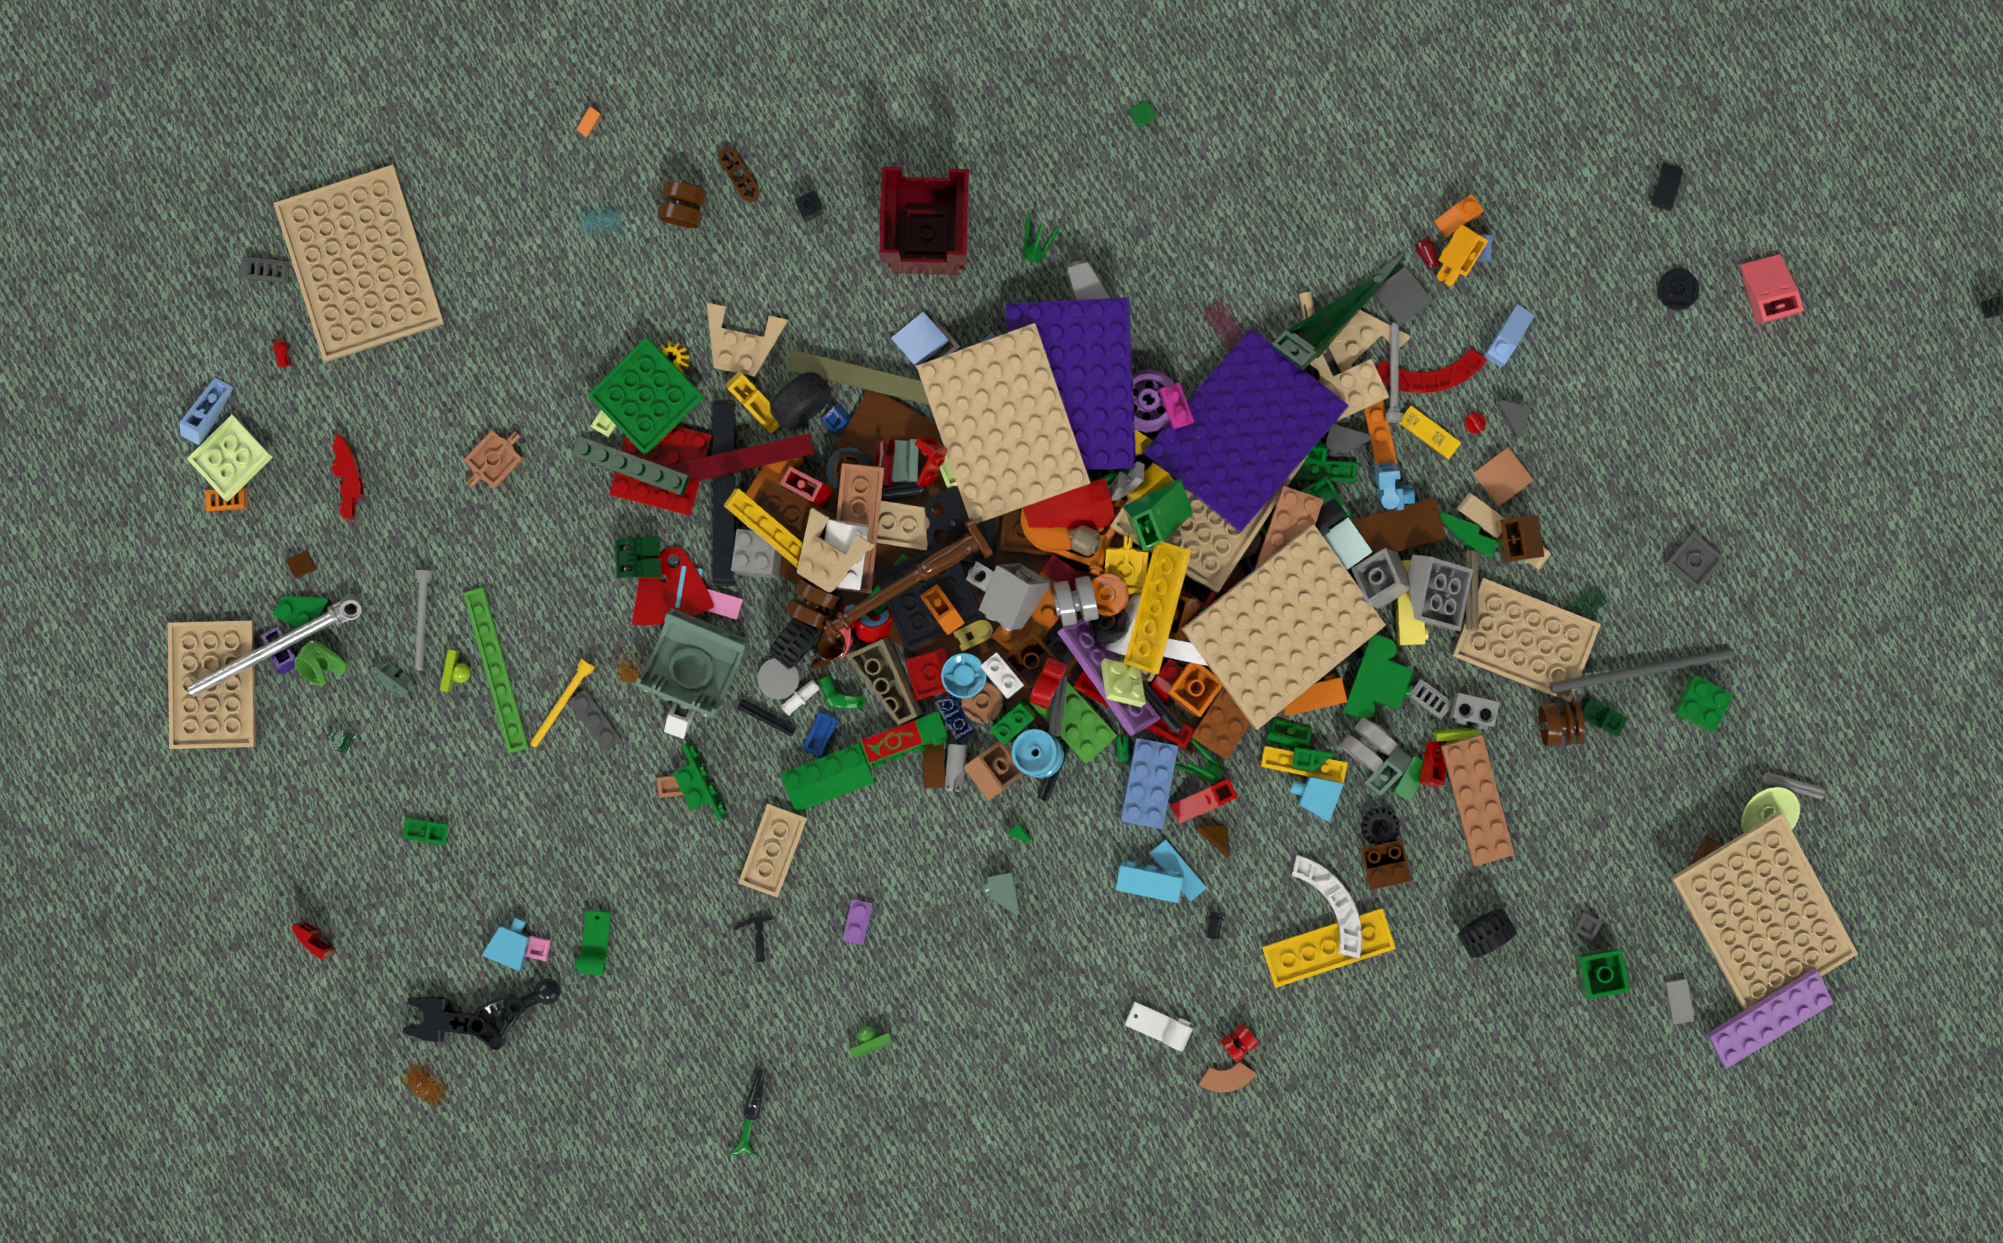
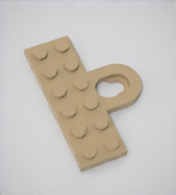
[1310,354,1389,422]

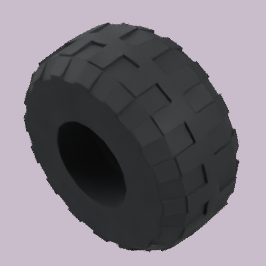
[770,372,831,430]

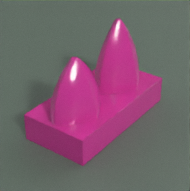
[1159,383,1194,430]

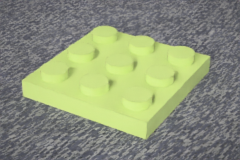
[187,415,273,502]

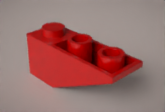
[1170,778,1238,824]

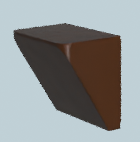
[285,551,317,579]

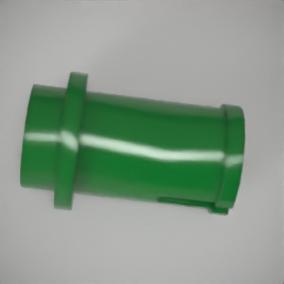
[1115,736,1132,763]

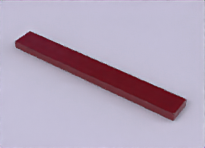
[650,433,815,492]

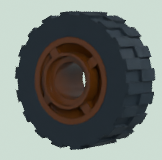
[826,446,872,491]

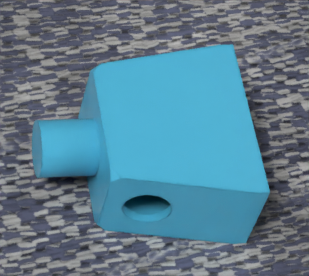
[1290,777,1344,822]
[482,917,530,971]

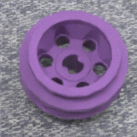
[1133,369,1174,434]

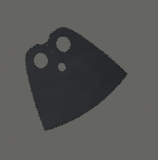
[925,486,997,568]

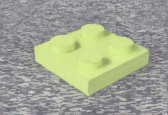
[1101,658,1146,707]

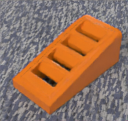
[205,487,249,512]

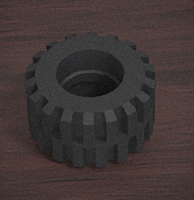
[769,618,822,669]
[1458,909,1517,958]

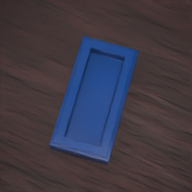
[803,711,839,758]

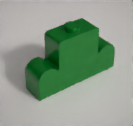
[1344,634,1414,720]

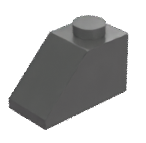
[1324,424,1372,457]

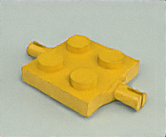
[1105,535,1149,603]

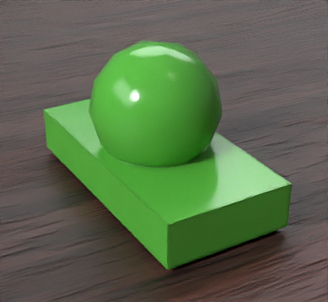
[849,1025,894,1058]

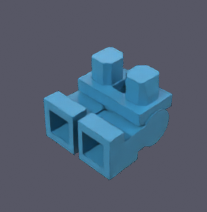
[1373,462,1415,510]

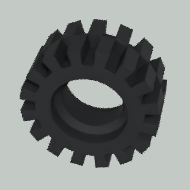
[1980,295,2003,319]
[1361,808,1401,845]

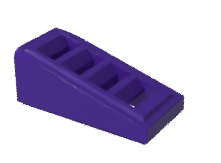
[261,625,297,674]

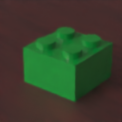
[1671,676,1734,732]
[1575,948,1630,1000]

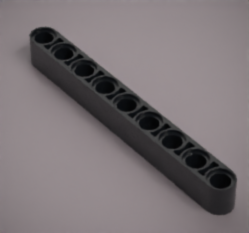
[713,400,736,586]

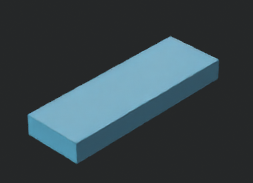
[1150,839,1206,901]

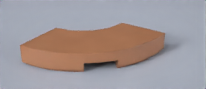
[1198,1061,1257,1092]

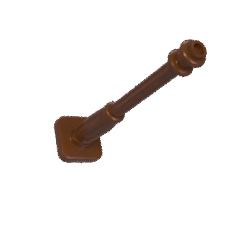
[823,518,993,637]

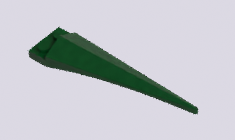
[1272,252,1405,370]

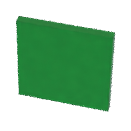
[587,336,705,456]

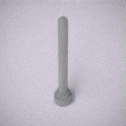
[1386,322,1403,423]
[415,570,432,671]

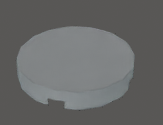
[757,658,800,700]

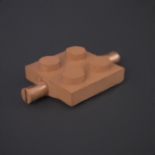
[463,430,524,489]

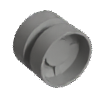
[1053,575,1099,627]
[1340,718,1397,773]

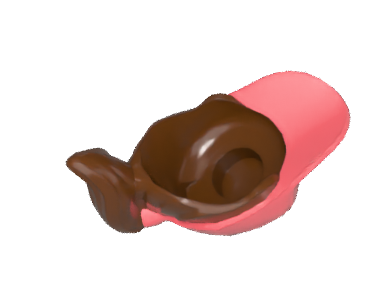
[811,624,853,670]

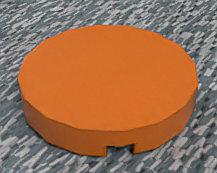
[1091,573,1129,616]

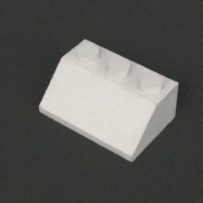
[825,519,869,590]

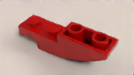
[332,435,364,520]

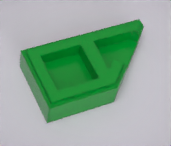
[1292,747,1334,771]

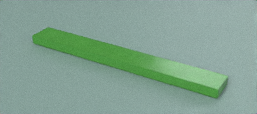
[463,587,529,754]

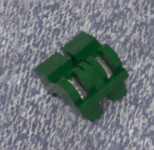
[615,536,661,579]

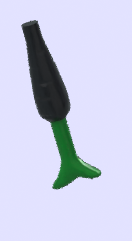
[729,1068,766,1156]

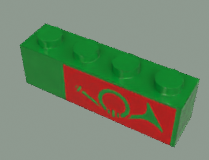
[859,712,948,768]

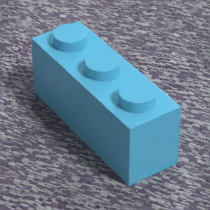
[1116,860,1184,903]

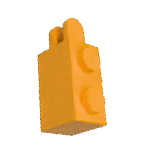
[1437,224,1489,286]

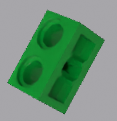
[990,697,1038,745]

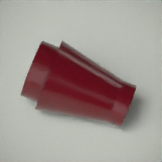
[1414,237,1439,270]

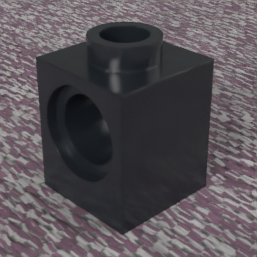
[794,191,824,223]
[1047,633,1074,664]

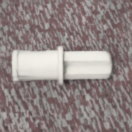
[781,680,820,716]

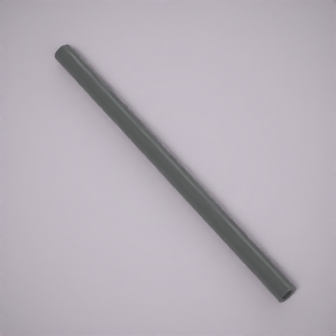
[1549,648,1735,693]

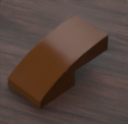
[923,743,945,789]

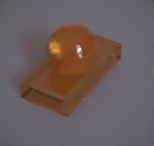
[401,1065,448,1108]

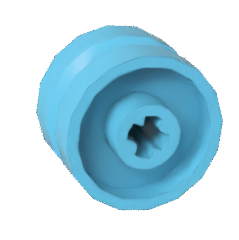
[1012,729,1064,778]

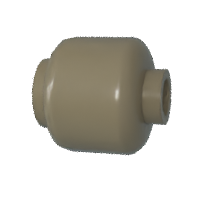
[1069,525,1102,556]

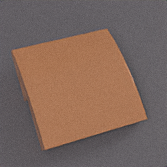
[1473,447,1534,507]

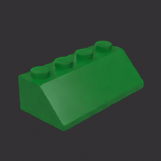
[780,743,875,813]

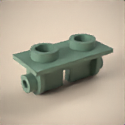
[373,660,416,699]

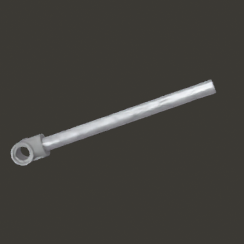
[187,594,362,697]

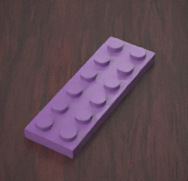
[1058,618,1160,736]
[1707,968,1833,1069]

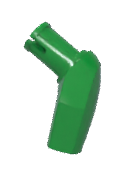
[818,675,865,710]

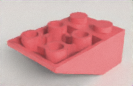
[1739,254,1804,325]

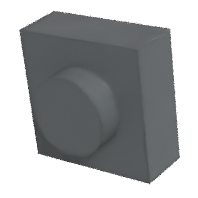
[1573,912,1603,941]

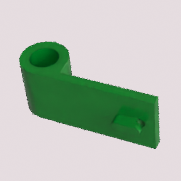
[574,909,611,976]

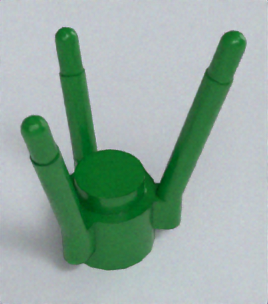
[1022,212,1060,263]
[1174,739,1223,784]

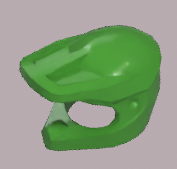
[294,640,347,687]

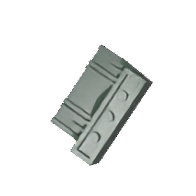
[635,608,749,719]

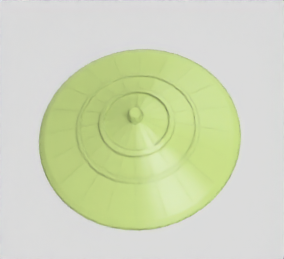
[1741,787,1800,833]

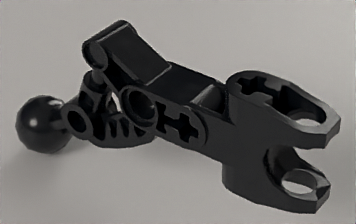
[403,978,561,1050]

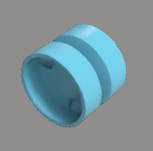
[941,653,986,698]

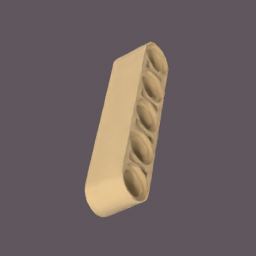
[1456,493,1551,571]

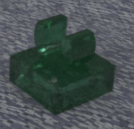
[326,729,356,754]

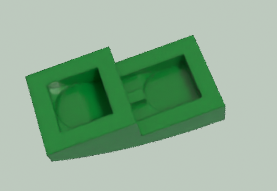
[402,817,449,845]

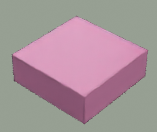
[525,935,552,961]

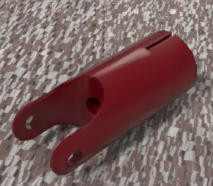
[875,437,895,487]

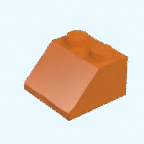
[1168,662,1223,717]

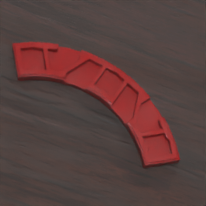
[1376,348,1488,394]

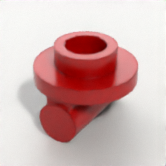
[1465,412,1486,434]

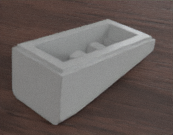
[1409,679,1453,720]

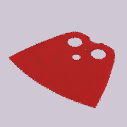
[631,547,714,625]

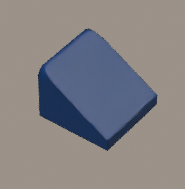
[821,403,852,435]

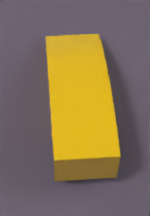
[724,371,780,434]

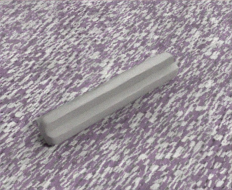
[1763,772,1826,799]

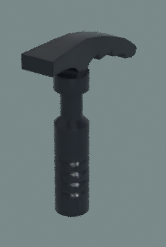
[734,916,773,962]

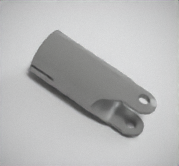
[945,744,967,792]

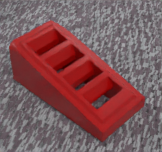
[1419,740,1446,787]

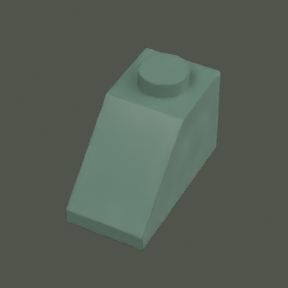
[1365,746,1412,796]
[984,872,1020,915]

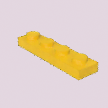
[1260,746,1348,783]

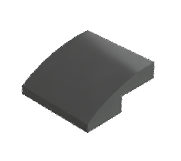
[1373,267,1432,327]

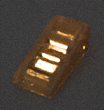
[616,663,642,683]

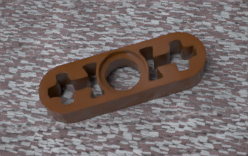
[718,147,760,203]

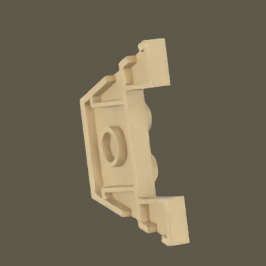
[707,303,788,377]
[1328,310,1411,373]
[797,508,874,592]

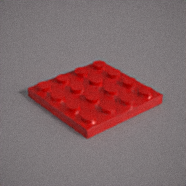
[609,426,713,516]

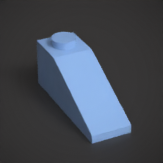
[1483,304,1535,368]
[180,378,233,445]

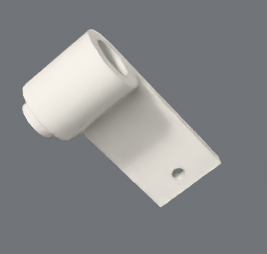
[1124,1002,1193,1052]

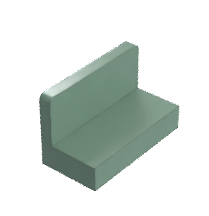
[893,439,919,483]

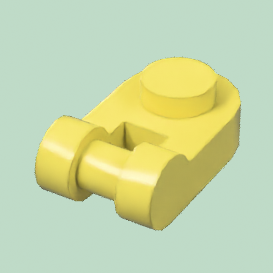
[953,620,993,651]

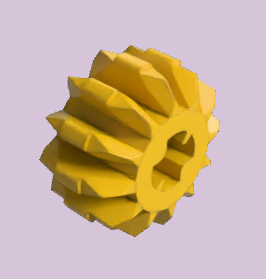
[660,341,690,373]

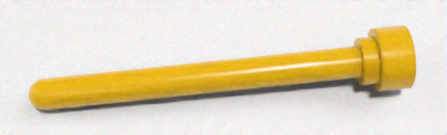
[531,658,595,747]

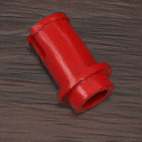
[272,341,291,368]

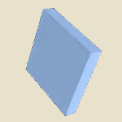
[891,312,949,368]

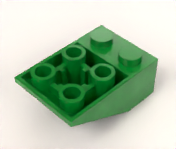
[1123,479,1193,551]

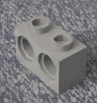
[1450,693,1500,730]

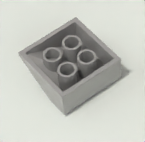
[1408,555,1473,631]

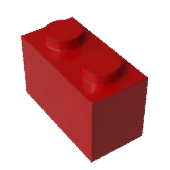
[780,466,832,508]

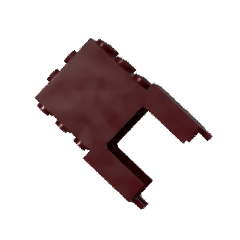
[879,167,970,275]

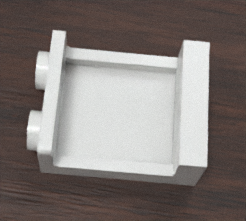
[981,652,1024,699]

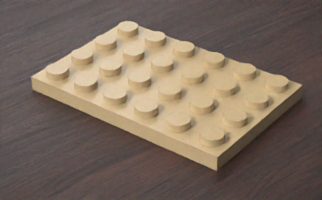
[1452,578,1601,702]
[168,621,256,749]

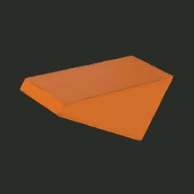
[576,106,602,137]

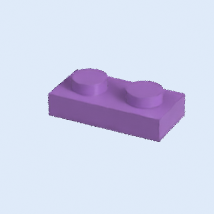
[843,899,873,945]

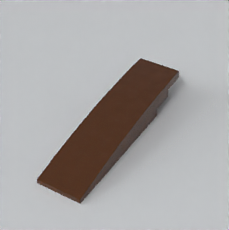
[1329,497,1446,564]

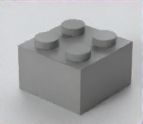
[731,529,782,578]
[1351,548,1410,609]

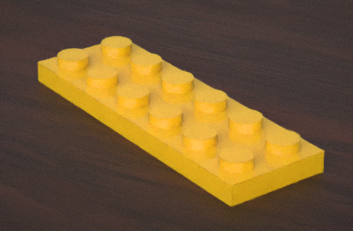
[1123,542,1192,674]
[1262,908,1396,988]

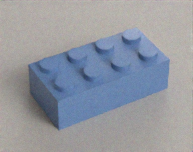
[1120,738,1178,829]

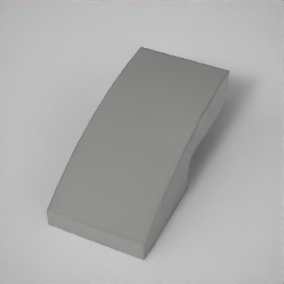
[1110,462,1144,501]

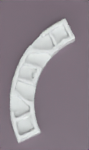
[1292,855,1362,959]

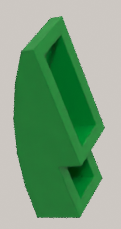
[1439,512,1498,558]

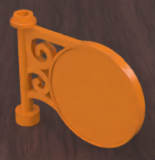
[1020,499,1127,577]

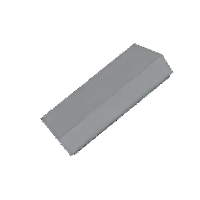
[1665,978,1695,1024]

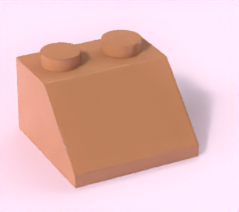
[964,741,1025,801]

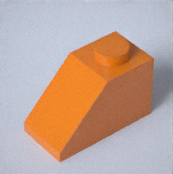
[1434,194,1484,239]
[920,584,964,635]

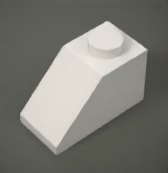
[664,702,695,739]

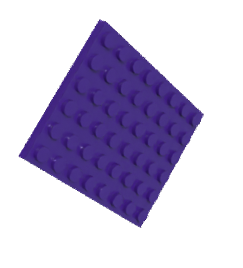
[1006,297,1136,470]
[1143,328,1349,533]

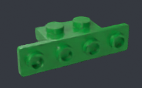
[672,742,727,821]

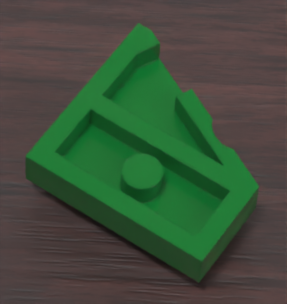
[272,596,330,628]

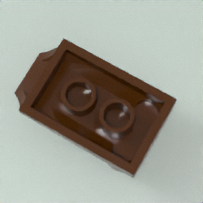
[1169,592,1201,640]

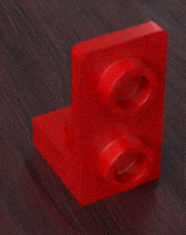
[915,436,948,487]

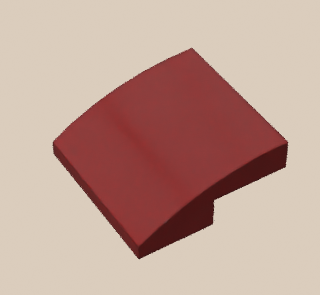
[291,921,336,960]

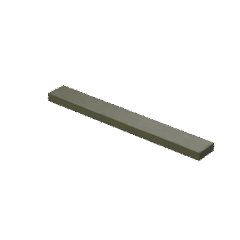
[787,350,930,405]

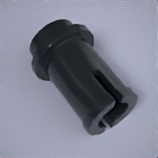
[1206,912,1224,939]

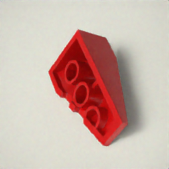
[1023,478,1115,530]

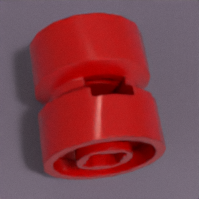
[1220,1023,1260,1063]

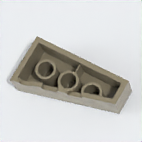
[846,637,923,725]

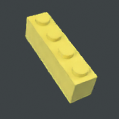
[1395,560,1429,646]

